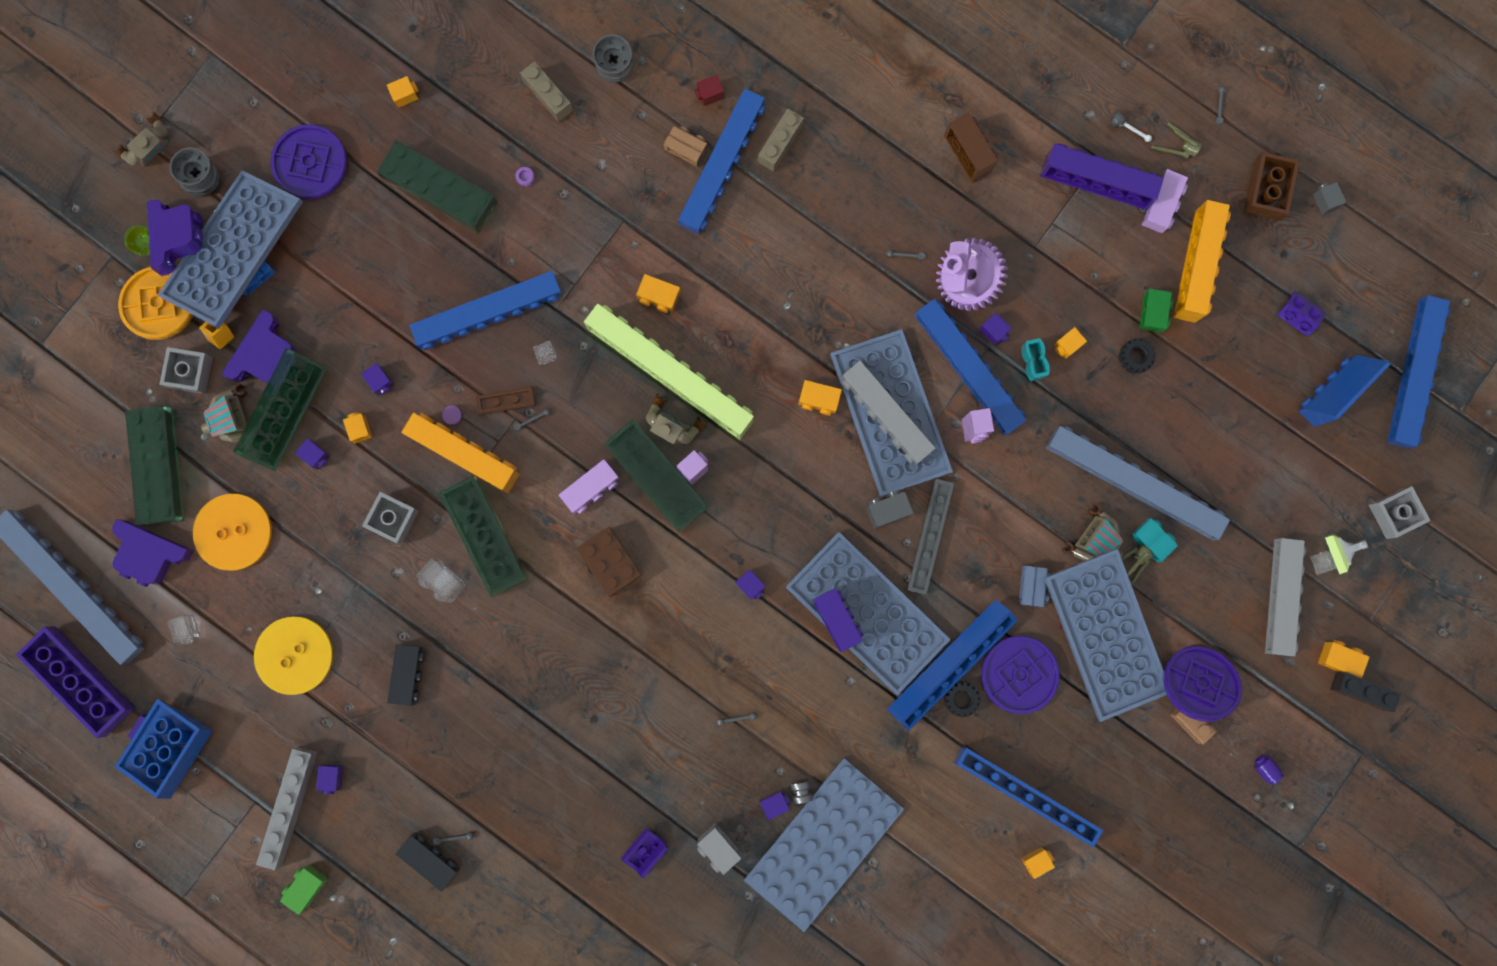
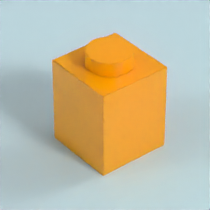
[387,76,419,108]
[199,322,234,350]
[1054,327,1087,359]
[343,412,373,443]
[1021,847,1055,879]

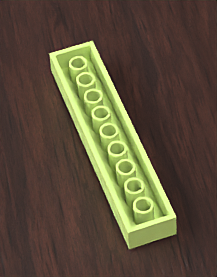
[584,303,754,440]

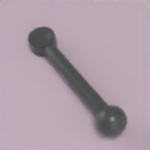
[1215,86,1226,125]
[886,250,926,260]
[514,408,550,431]
[717,712,757,725]
[433,832,474,845]

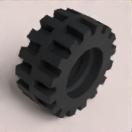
[1119,338,1156,374]
[944,682,981,717]

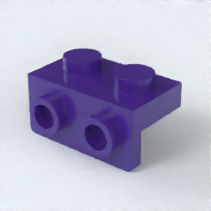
[1277,291,1325,336]
[621,827,668,878]

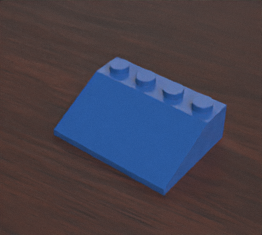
[1298,355,1390,427]
[115,699,213,799]

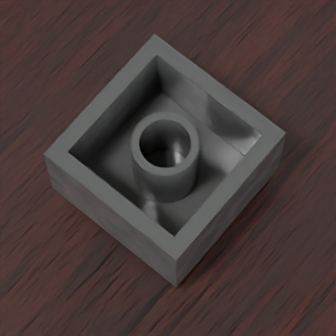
[865,490,913,530]

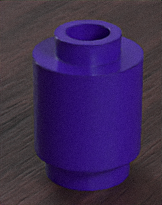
[1254,755,1284,785]

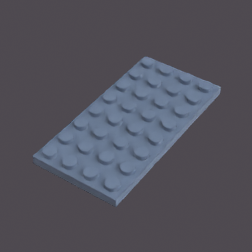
[158,170,303,329]
[830,329,953,497]
[785,532,951,696]
[1044,548,1167,722]
[744,758,904,932]

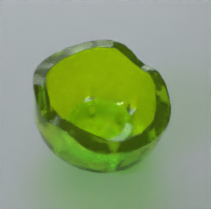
[124,225,150,256]

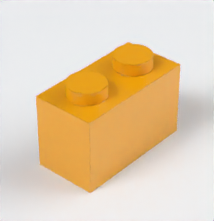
[636,274,681,313]
[798,380,842,416]
[1318,640,1369,678]

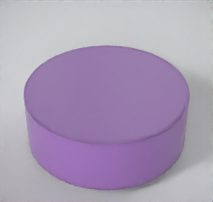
[515,167,535,187]
[442,406,463,425]

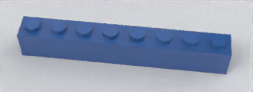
[678,88,766,235]
[409,271,563,350]
[1387,295,1450,449]
[914,299,1027,436]
[887,600,1017,731]
[953,746,1103,848]

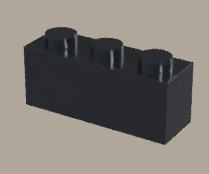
[387,644,425,706]
[1330,672,1401,712]
[396,833,460,892]

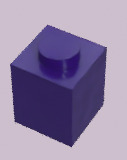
[979,312,1012,345]
[361,363,394,395]
[295,438,330,470]
[735,569,765,600]
[316,764,343,794]
[759,790,791,820]

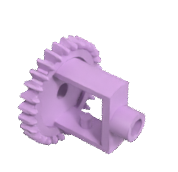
[936,238,1008,311]

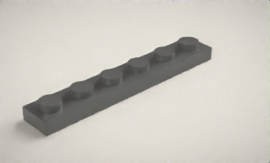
[907,479,954,595]

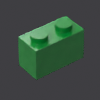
[1139,289,1173,333]

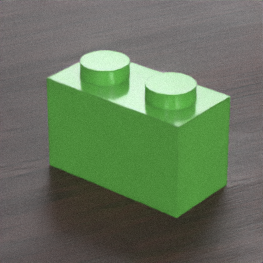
[280,865,328,915]

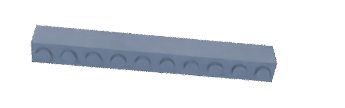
[1046,426,1230,541]
[0,510,145,665]

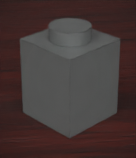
[1313,182,1346,214]

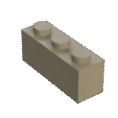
[520,61,573,122]
[758,109,804,172]

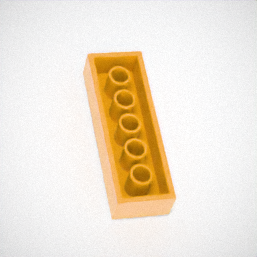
[1173,200,1231,323]
[401,412,520,494]

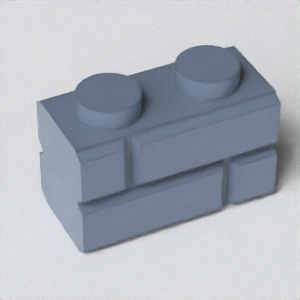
[1018,566,1051,607]

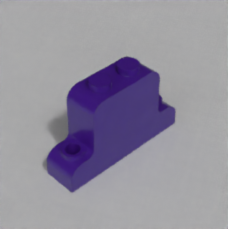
[147,200,203,276]
[222,310,296,385]
[112,519,193,587]

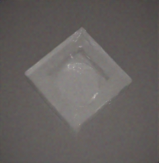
[532,341,557,366]
[1310,550,1337,575]

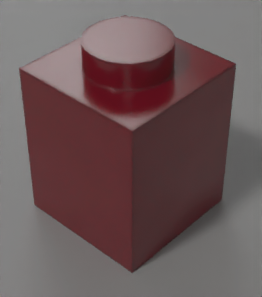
[695,75,724,106]

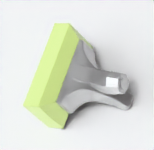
[1325,534,1368,574]

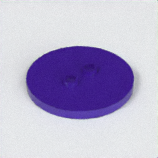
[271,124,348,199]
[981,636,1060,714]
[1163,646,1242,722]

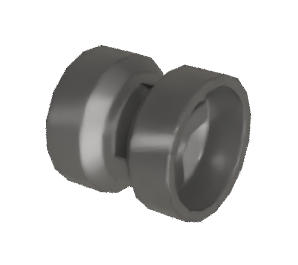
[790,780,813,804]

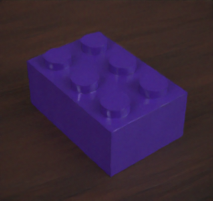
[812,588,864,652]

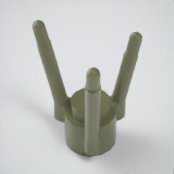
[1151,122,1202,158]
[1121,545,1153,585]

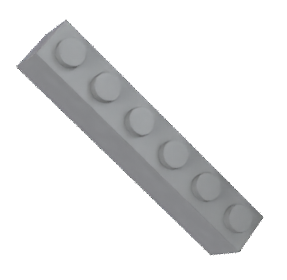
[841,361,935,465]
[1265,538,1306,657]
[256,747,318,871]

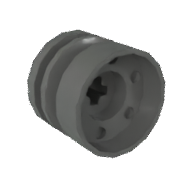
[592,34,634,83]
[169,147,220,197]

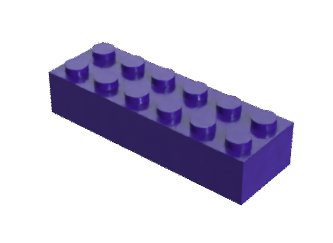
[1040,143,1164,210]
[16,626,135,738]

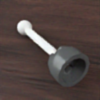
[1109,111,1152,142]

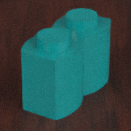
[1021,338,1050,382]
[1131,518,1178,562]

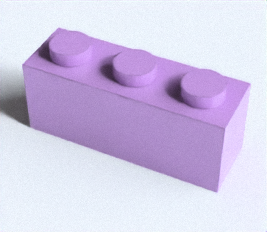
[1142,169,1188,233]
[962,408,994,444]
[677,451,709,486]
[559,459,619,514]

